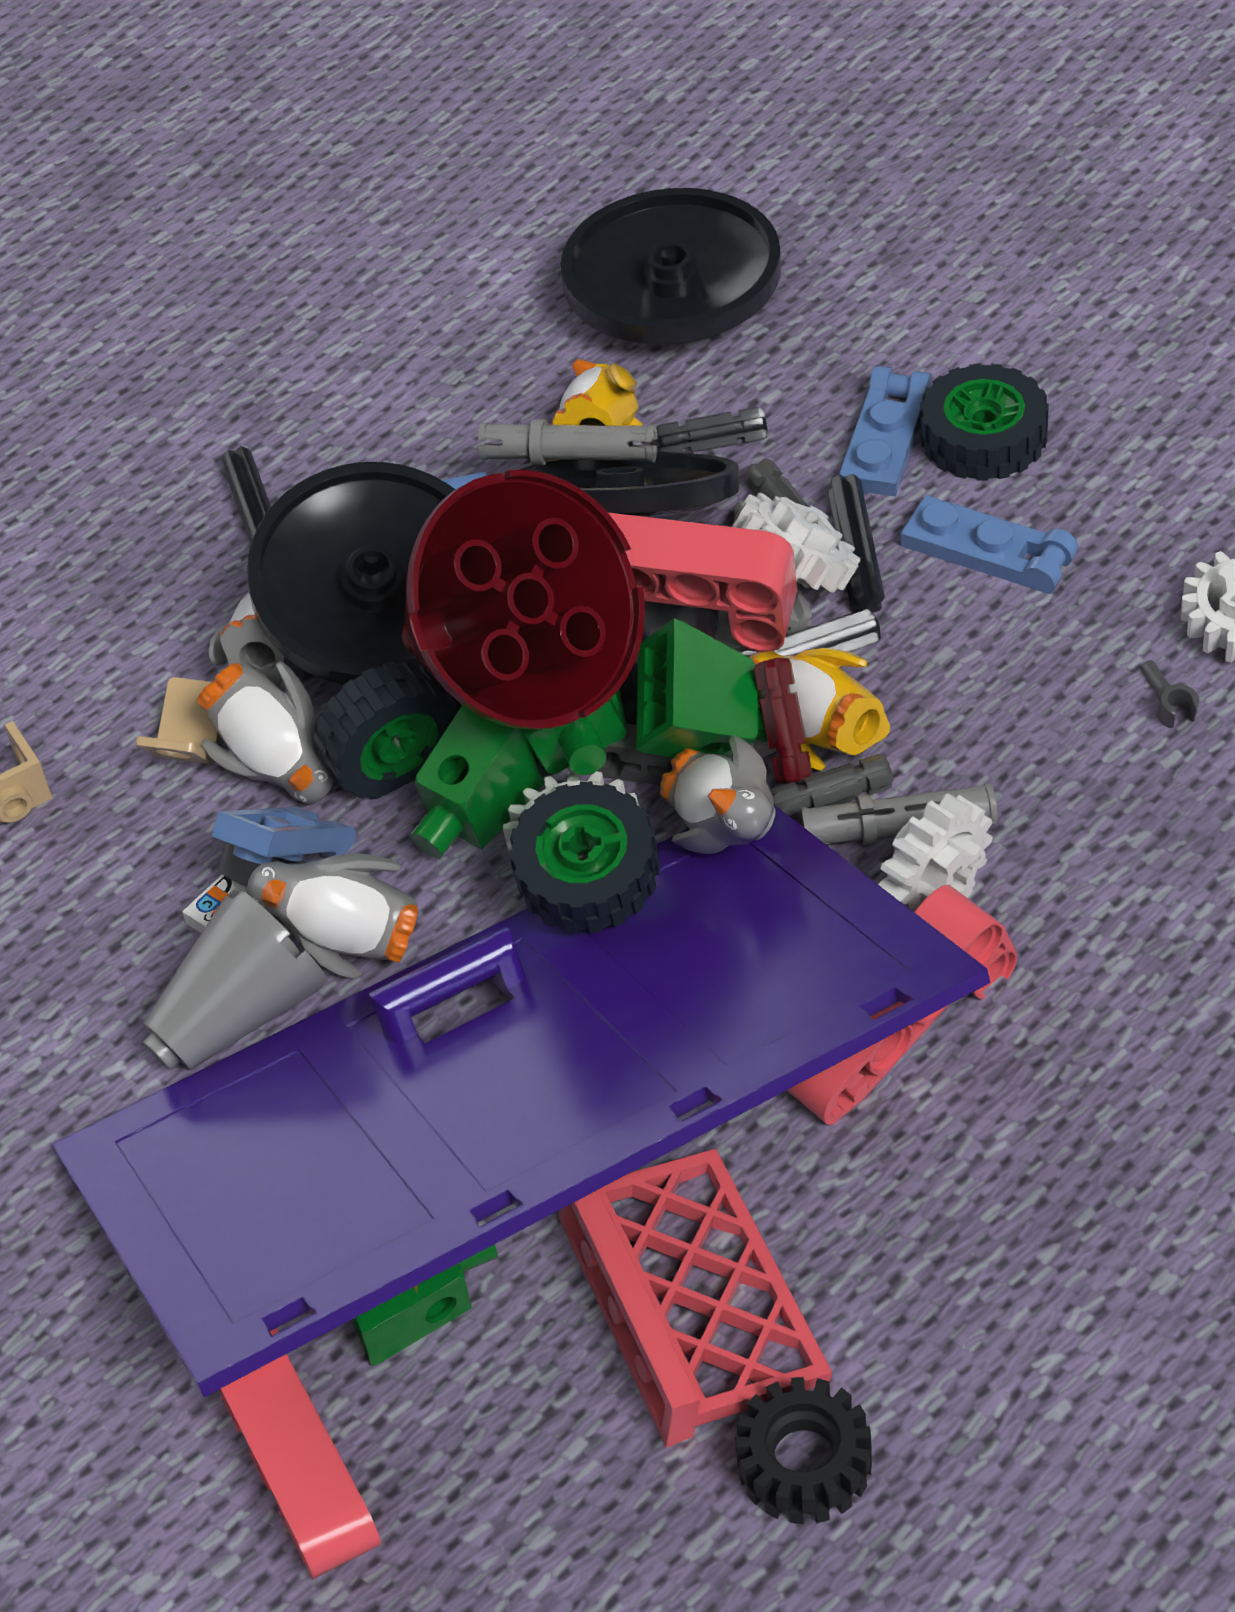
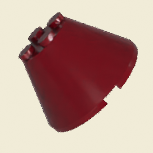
[402,470,645,730]

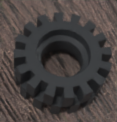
[735,1377,872,1524]

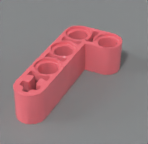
[609,513,797,652]
[786,885,1018,1125]
[219,1328,382,1579]

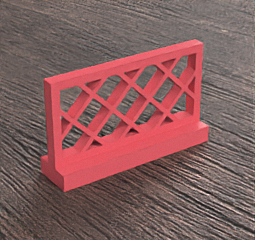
[558,1149,832,1448]

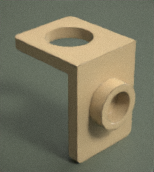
[135,677,220,764]
[0,720,53,824]

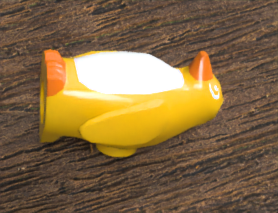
[552,359,643,426]
[749,648,890,771]

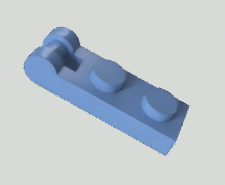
[839,365,933,497]
[901,495,1079,594]
[212,807,356,864]

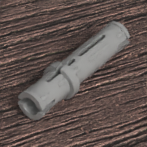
[478,419,657,465]
[799,783,997,846]

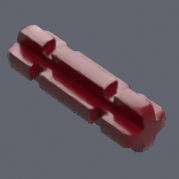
[754,658,812,783]

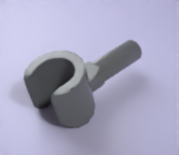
[1141,660,1199,728]

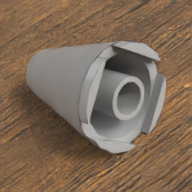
[143,888,328,1070]

